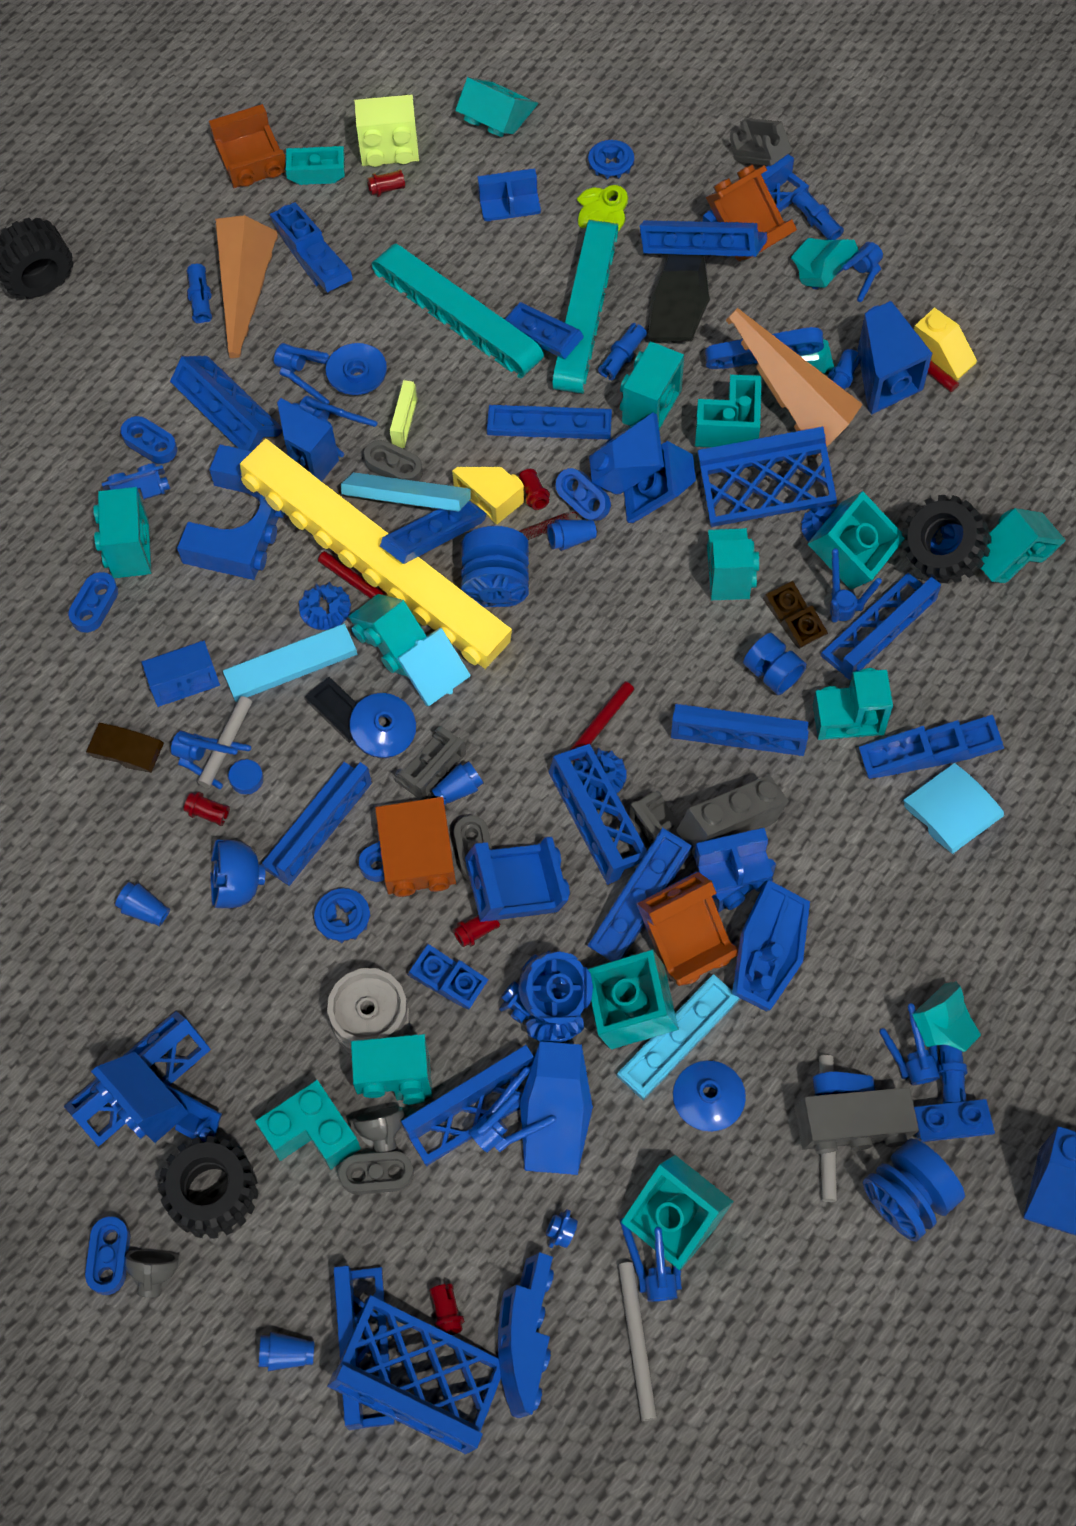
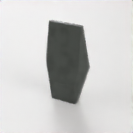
[648,254,710,341]

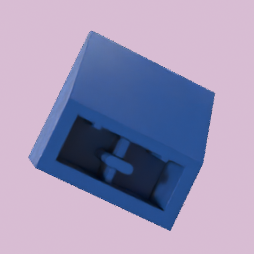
[277,398,339,482]
[91,1052,189,1143]

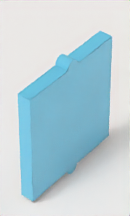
[397,628,471,706]

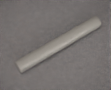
[198,696,252,788]

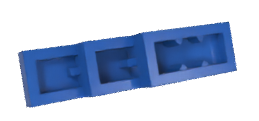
[859,714,1004,779]

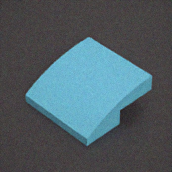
[903,763,1004,854]

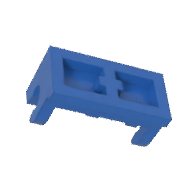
[142,641,220,707]

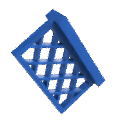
[698,426,837,527]
[327,1295,501,1454]

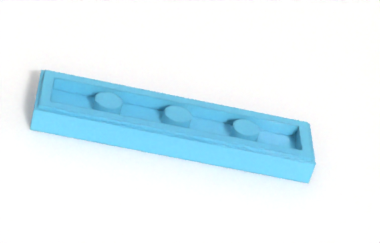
[341,472,471,512]
[223,623,358,702]
[617,974,740,1101]

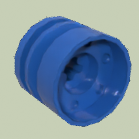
[461,526,529,607]
[862,1138,965,1242]

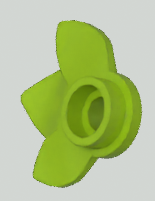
[577,185,628,232]

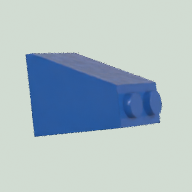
[858,301,933,415]
[1023,1126,1076,1236]

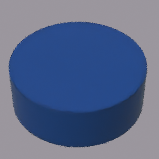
[228,759,264,794]

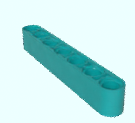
[553,220,619,394]
[371,244,544,378]

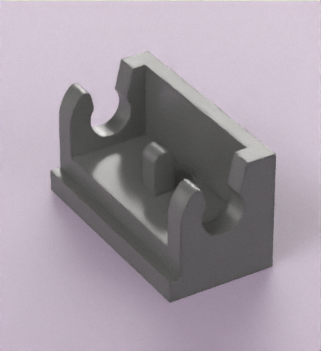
[730,118,792,166]
[394,726,466,800]
[630,790,693,859]

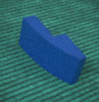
[407,944,489,1010]

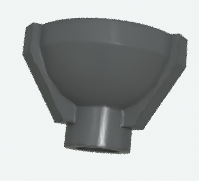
[350,1106,404,1153]
[125,1249,181,1298]

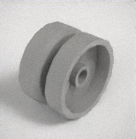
[327,968,410,1054]

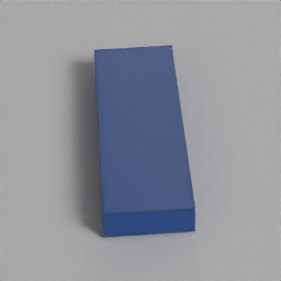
[505,302,584,359]

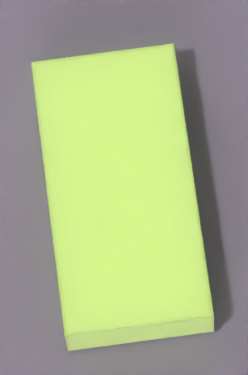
[390,380,417,449]

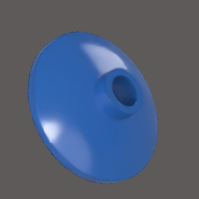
[326,343,387,395]
[350,693,416,758]
[673,1061,746,1132]

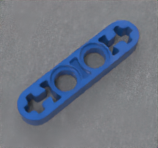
[705,327,824,369]

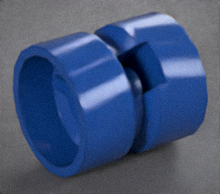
[743,633,807,695]

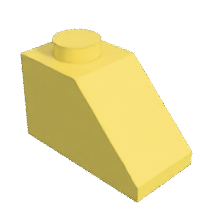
[914,307,977,381]
[452,467,524,524]

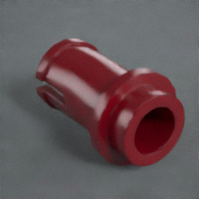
[367,169,405,197]
[518,468,550,510]
[184,792,230,826]
[453,915,500,947]
[429,1284,465,1335]

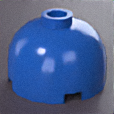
[210,840,265,908]
[518,951,593,1025]

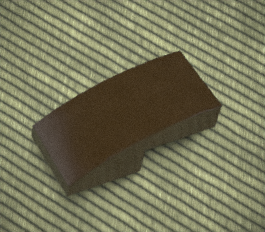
[763,581,828,649]
[86,723,164,773]

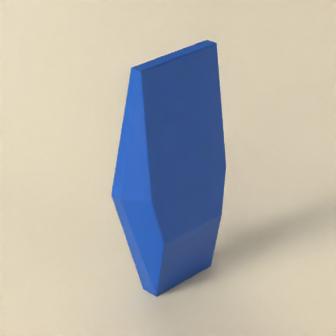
[732,880,810,1011]
[520,1041,593,1175]

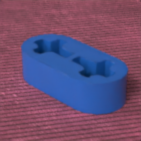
[813,1072,875,1096]

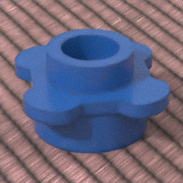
[546,1209,578,1248]

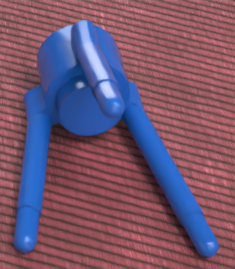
[812,242,883,302]
[274,343,330,404]
[299,395,378,457]
[830,548,882,622]
[171,731,251,789]
[879,1003,940,1086]
[469,1067,556,1153]
[620,1218,682,1302]

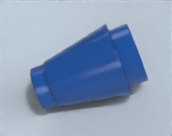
[547,519,597,551]
[432,761,484,805]
[115,882,170,927]
[258,1332,314,1371]

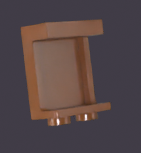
[209,104,286,188]
[706,164,797,261]
[375,797,456,897]
[637,872,738,986]

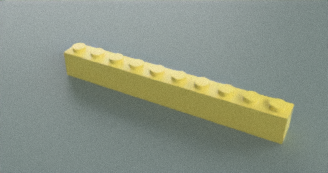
[240,439,512,669]

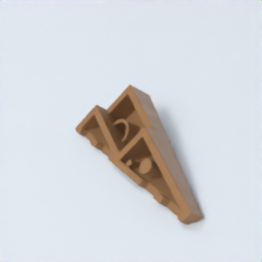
[216,215,278,359]
[726,308,863,458]

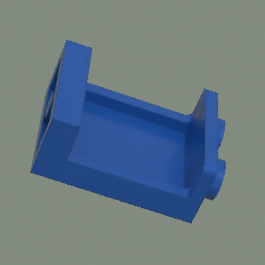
[465,837,570,922]

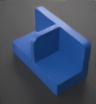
[477,168,541,221]
[694,828,773,892]

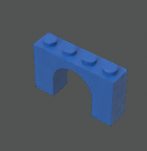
[177,444,285,580]

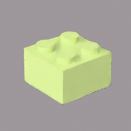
[354,95,419,167]

